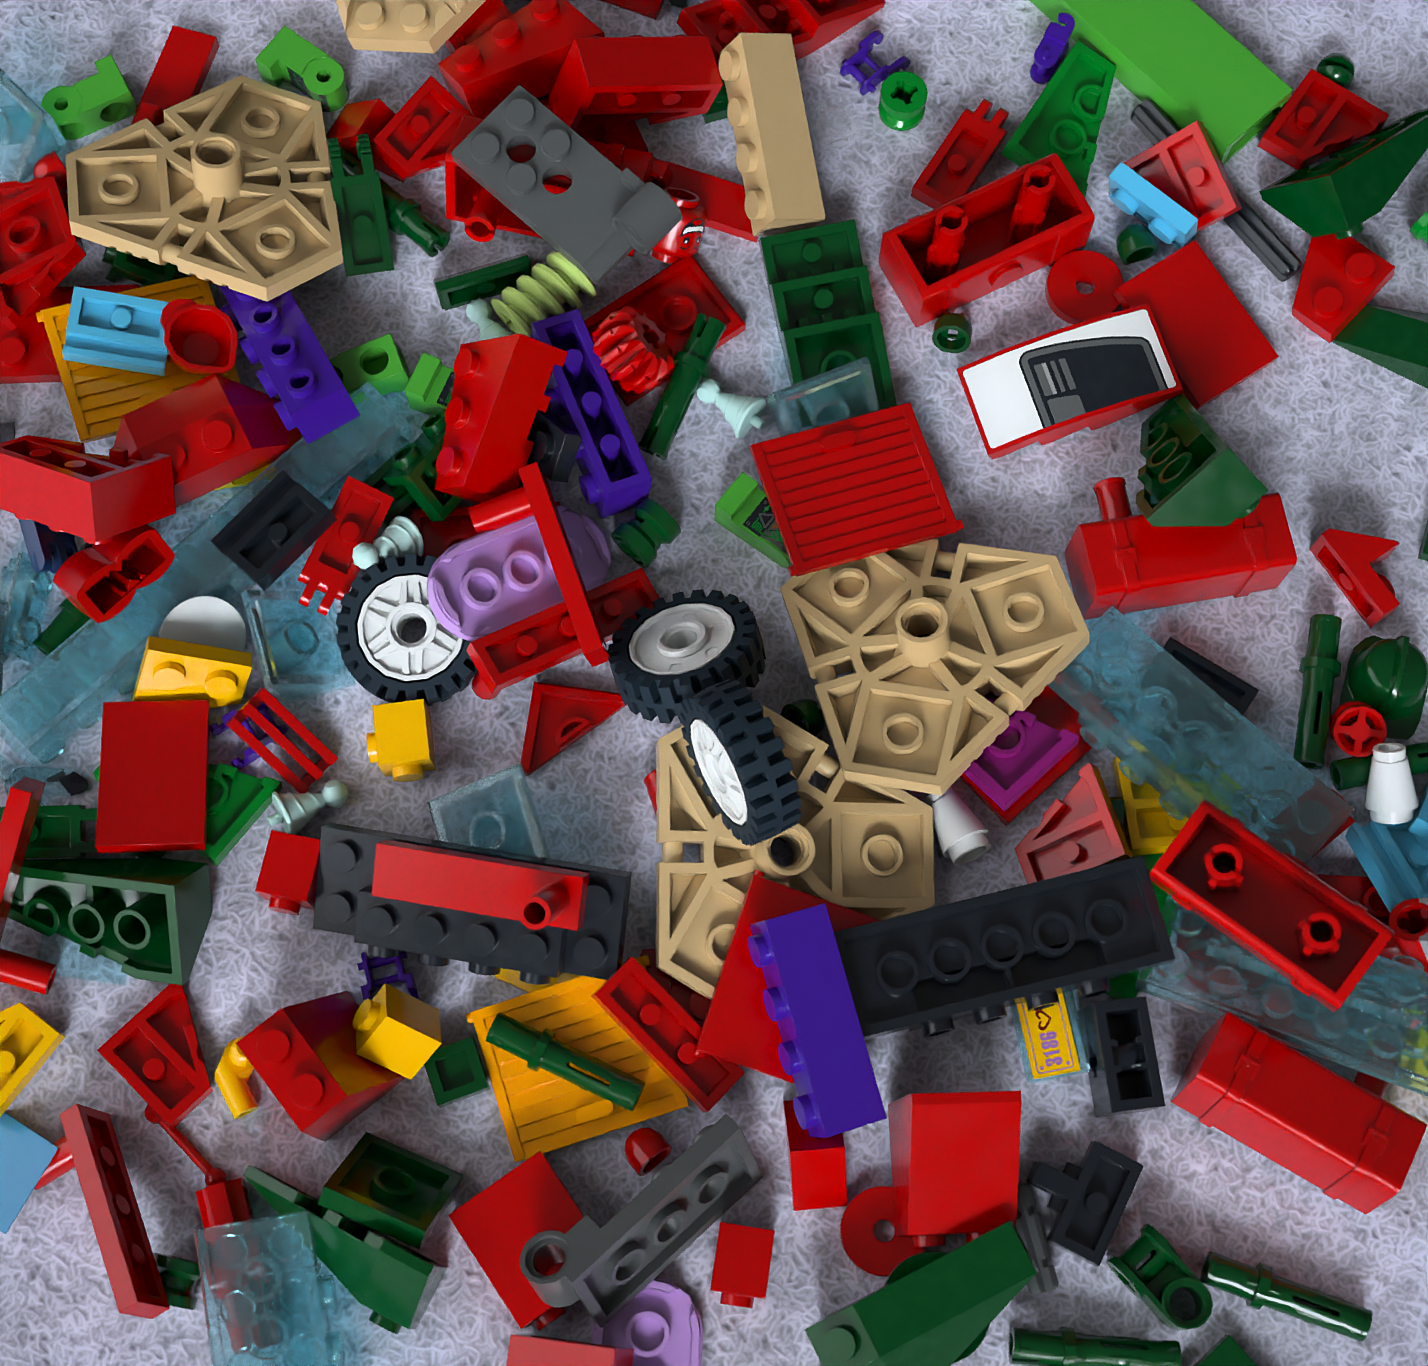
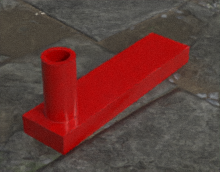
[468,462,610,667]
[466,568,660,700]
[0,776,58,995]
[371,839,589,931]
[34,1104,170,1319]

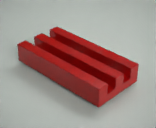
[225,687,339,793]

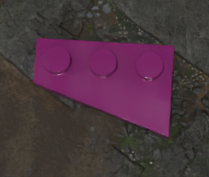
[964,694,1080,811]

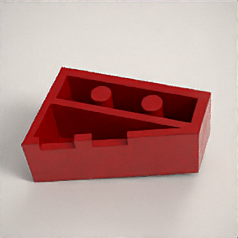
[438,0,605,119]
[549,34,723,135]
[434,333,568,504]
[0,435,176,544]

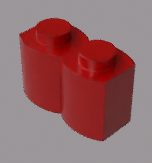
[53,524,175,623]

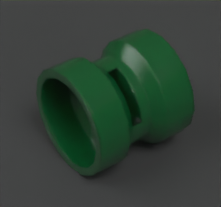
[611,498,681,568]

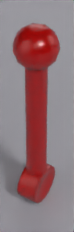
[144,1105,226,1186]

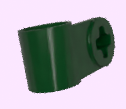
[1106,1223,1213,1331]

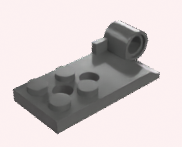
[451,85,683,285]
[520,1114,763,1328]

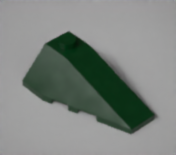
[1259,108,1428,240]
[1333,304,1428,389]
[1135,394,1268,527]
[8,858,212,985]
[243,1165,448,1334]
[805,1219,1039,1366]

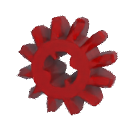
[592,305,674,394]

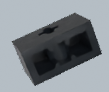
[1077,996,1165,1118]

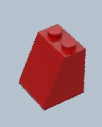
[236,991,406,1142]
[888,1091,1022,1247]

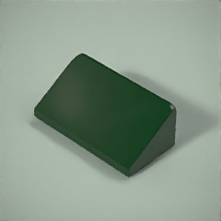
[433,253,532,311]

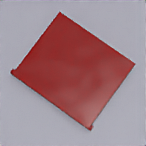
[750,402,963,577]
[694,870,881,1084]

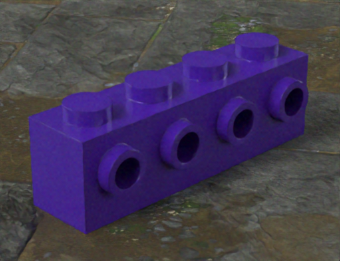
[219,285,361,444]
[531,309,652,519]
[748,903,887,1138]

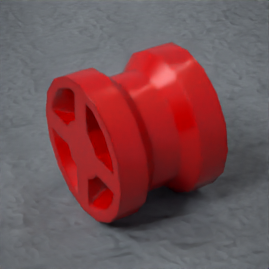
[1329,700,1387,757]

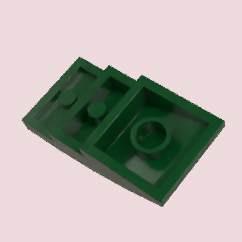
[758,219,897,428]

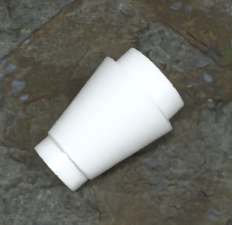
[1364,743,1419,824]
[925,786,991,866]

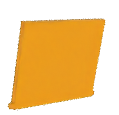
[36,275,241,443]
[466,954,690,1162]

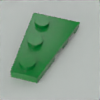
[1001,41,1117,198]
[93,763,283,867]

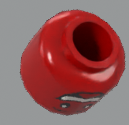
[651,187,708,264]

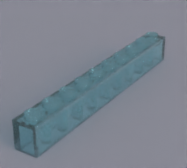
[0,382,414,768]

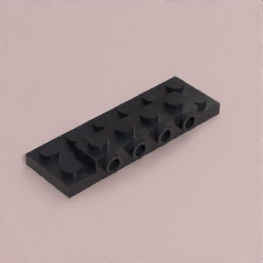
[313,823,632,985]
[834,855,1176,1040]

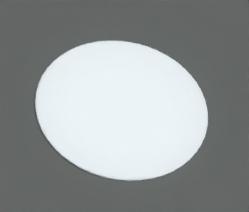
[159,596,246,652]

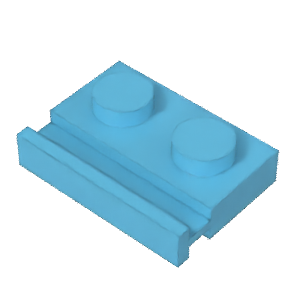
[1109,162,1198,249]
[62,286,169,376]
[1345,820,1428,912]

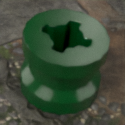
[153,1252,206,1310]

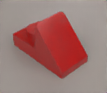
[1310,528,1400,629]

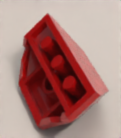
[113,373,307,508]

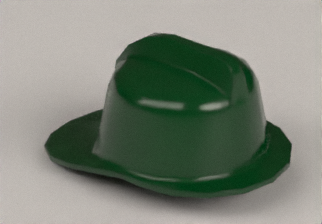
[1340,635,1428,740]

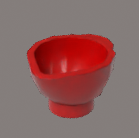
[160,299,237,375]

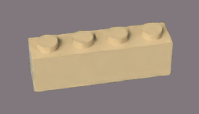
[719,33,826,236]

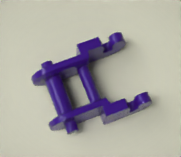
[1030,13,1075,84]
[840,30,910,96]
[210,702,288,770]
[357,951,419,1001]

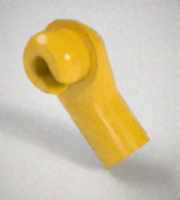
[214,1035,259,1120]

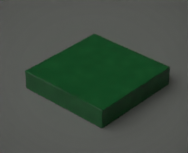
[318,1132,464,1249]

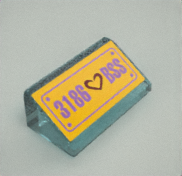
[1010,991,1091,1083]

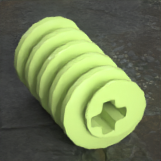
[490,251,597,337]

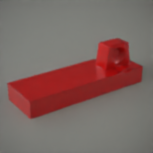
[131,25,220,126]
[651,156,759,243]
[591,957,745,1113]

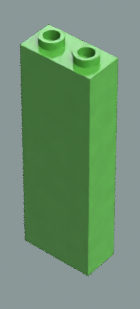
[1029,0,1293,165]

